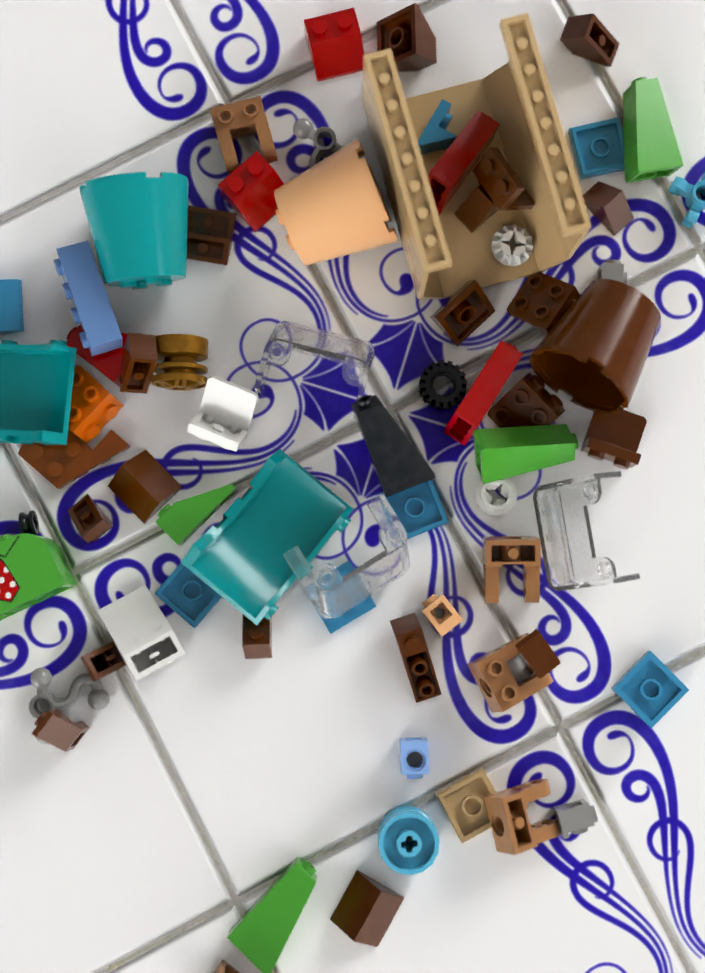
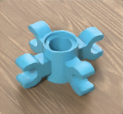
[668,171,705,228]

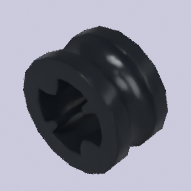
[19,510,39,534]

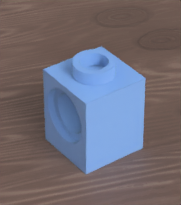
[399,737,429,779]

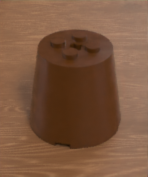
[530,279,661,414]

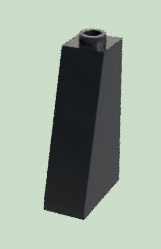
[351,395,436,498]

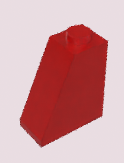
[66,325,128,387]

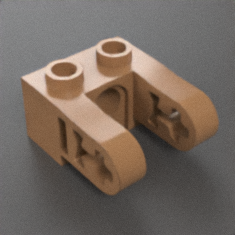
[210,96,278,174]
[483,536,541,603]
[467,633,554,712]
[484,779,561,855]

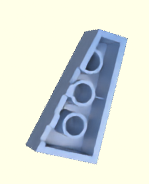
[54,241,123,356]

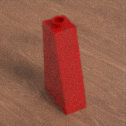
[428,110,500,216]
[443,340,523,446]

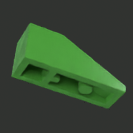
[155,484,238,546]

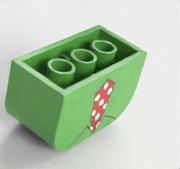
[0,533,77,621]

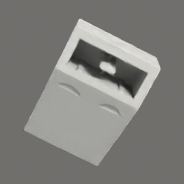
[97,585,185,682]

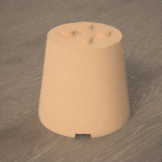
[274,139,399,266]

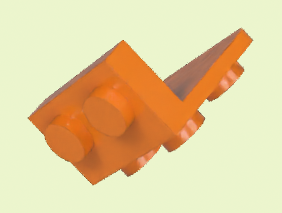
[68,365,124,444]

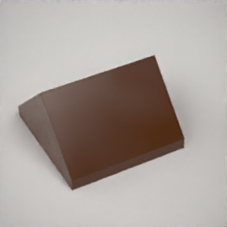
[430,280,495,347]
[108,450,183,524]
[330,870,404,947]

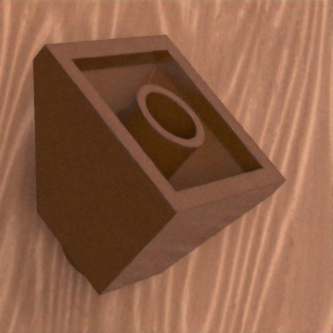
[377,3,437,72]

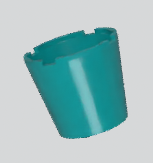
[79,172,189,290]

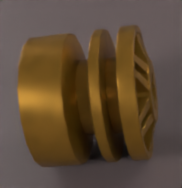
[151,334,209,391]

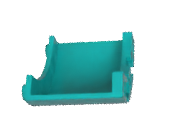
[0,340,77,445]
[181,449,354,625]

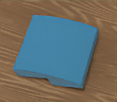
[0,279,24,335]

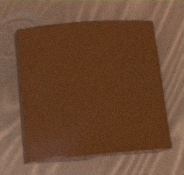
[187,205,237,265]

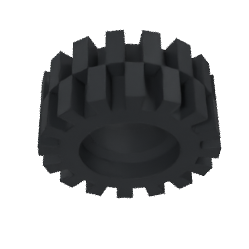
[418,360,467,411]

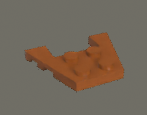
[18,429,131,489]

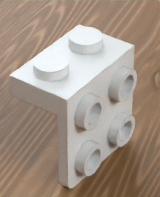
[187,376,258,452]

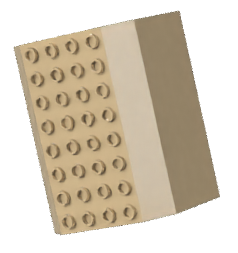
[362,13,592,299]

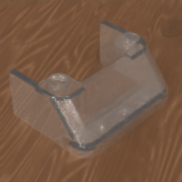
[254,321,375,420]
[533,471,640,591]
[283,494,410,619]

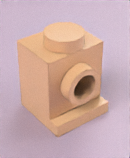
[421,593,463,636]

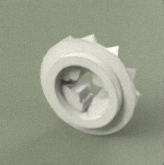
[491,224,534,266]
[475,478,517,516]

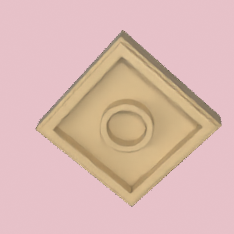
[435,768,496,843]

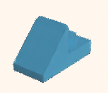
[417,99,457,155]

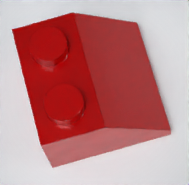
[304,8,365,82]
[218,151,284,233]

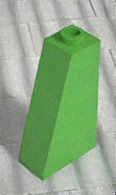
[623,77,684,183]
[473,424,579,484]
[227,857,317,973]

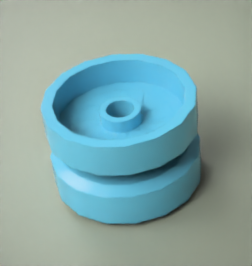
[377,805,440,875]

